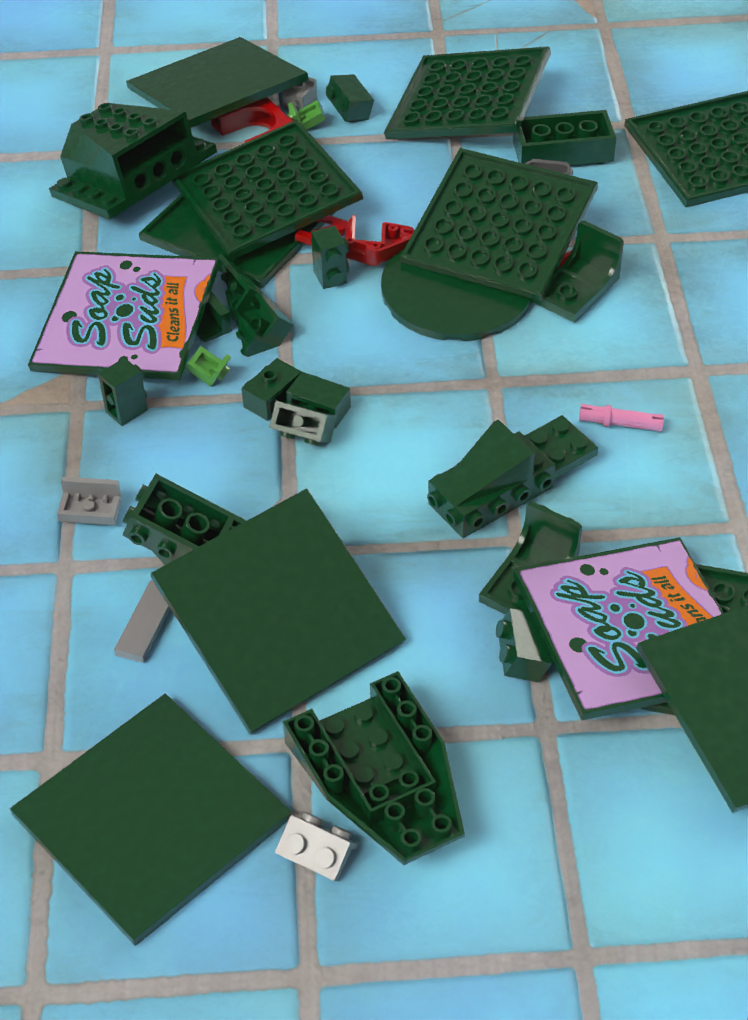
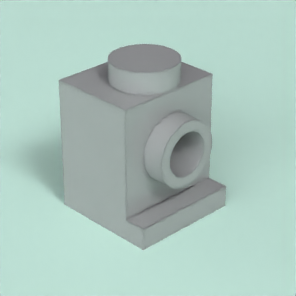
[283,77,317,110]

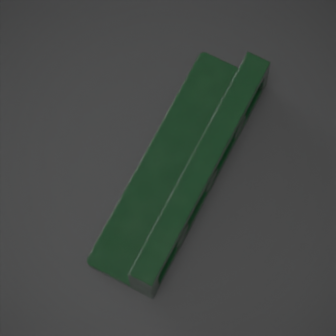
[179,255,232,342]

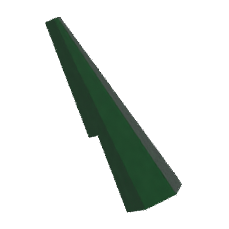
[218,253,294,357]

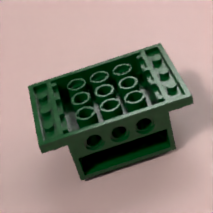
[49,103,217,219]

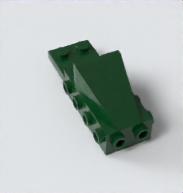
[427,415,599,538]
[122,473,246,565]

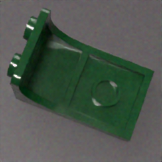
[531,221,624,322]
[479,502,582,615]

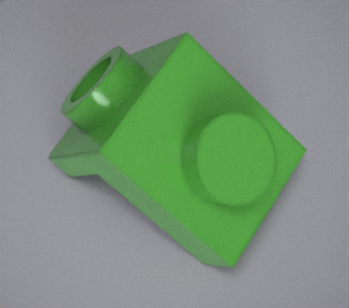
[287,100,326,130]
[184,346,231,387]

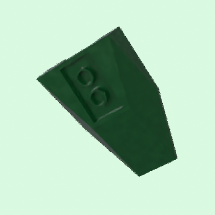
[283,671,465,865]

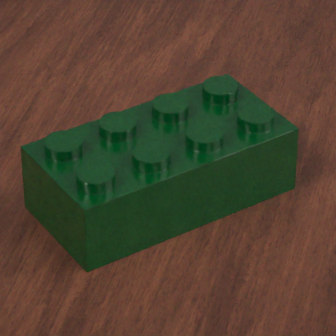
[512,110,616,165]

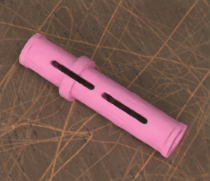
[579,403,664,432]

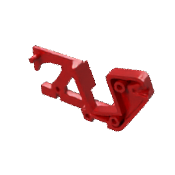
[295,214,414,266]

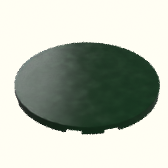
[381,250,531,341]

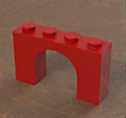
[211,97,293,143]

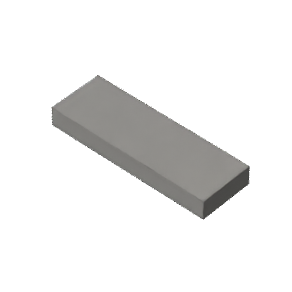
[114,580,171,663]

